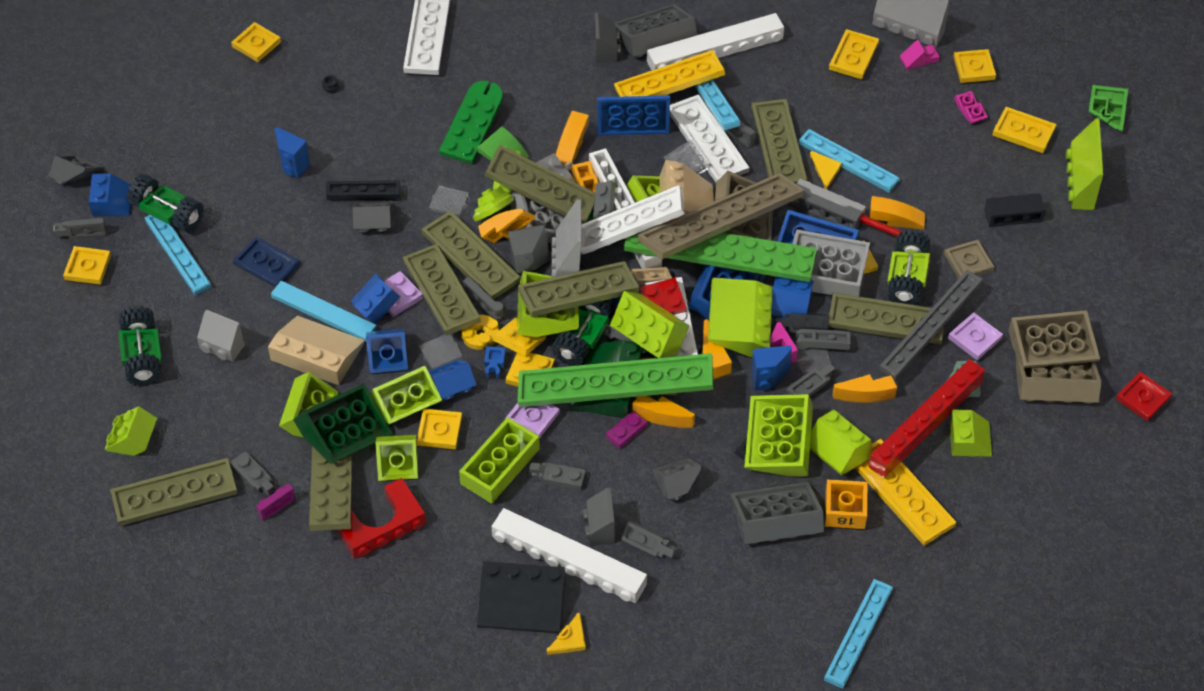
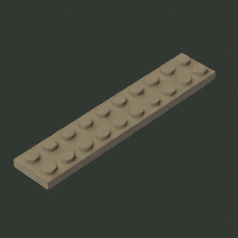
[638,173,804,259]

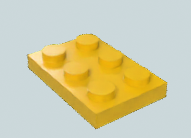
[829,29,879,79]
[992,107,1056,153]

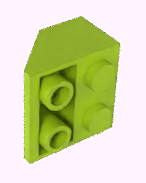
[105,406,157,456]

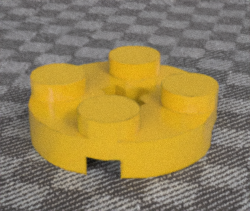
[461,315,499,350]

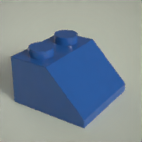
[275,127,310,179]
[89,174,131,216]
[351,273,401,325]
[771,277,814,318]
[366,328,408,373]
[751,345,792,390]
[428,359,477,400]

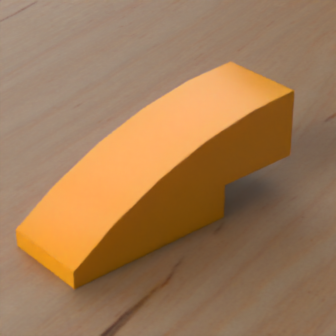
[555,111,589,165]
[571,161,598,209]
[869,196,925,229]
[478,209,535,244]
[832,375,897,402]
[633,396,695,428]

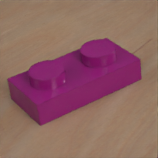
[606,411,647,449]
[256,483,295,521]

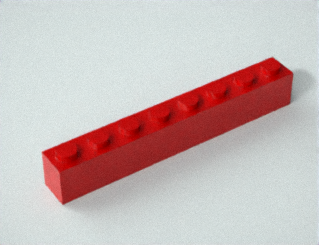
[869,359,985,479]

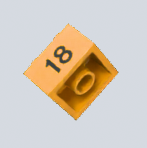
[824,480,867,529]

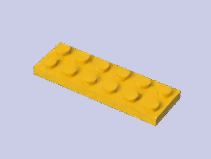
[614,50,725,97]
[855,439,956,546]

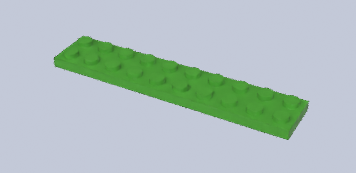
[624,223,817,282]
[518,353,714,407]

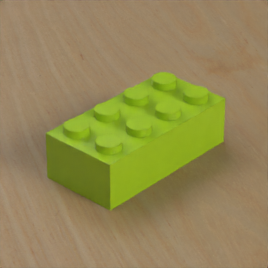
[610,291,690,358]
[459,417,540,504]

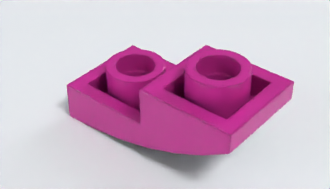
[954,91,988,124]

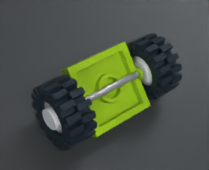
[887,229,930,305]

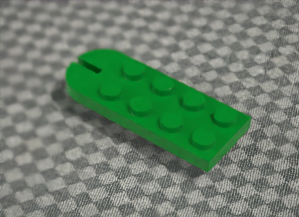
[439,81,503,165]

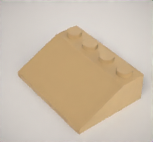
[659,160,714,223]
[268,316,365,385]

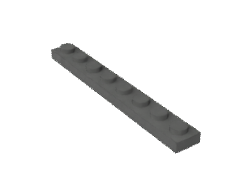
[879,270,983,380]

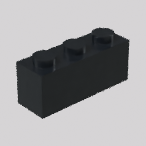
[984,193,1046,227]

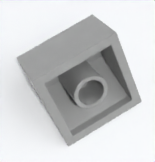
[197,309,245,362]

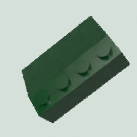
[570,340,643,418]
[293,383,393,464]

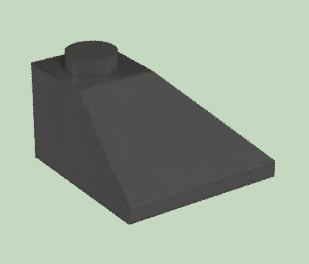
[49,155,104,184]
[508,225,550,273]
[652,458,701,500]

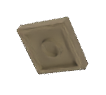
[944,240,994,279]

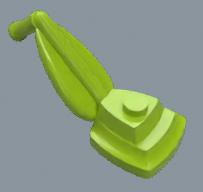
[473,146,521,222]

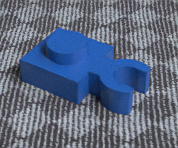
[484,346,506,379]

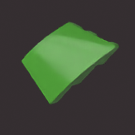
[1089,85,1128,132]
[477,127,529,161]

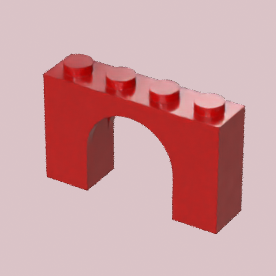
[337,478,426,559]

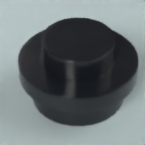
[322,75,339,92]

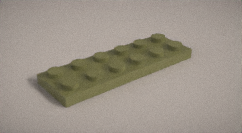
[751,99,807,183]
[484,145,595,225]
[421,210,521,300]
[402,244,481,336]
[518,261,639,317]
[828,293,944,345]
[309,446,352,531]
[110,458,238,526]

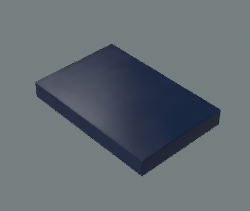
[233,236,301,288]

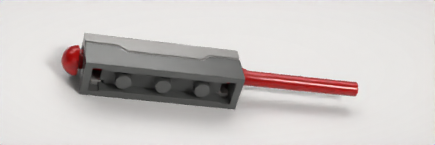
[789,179,903,237]

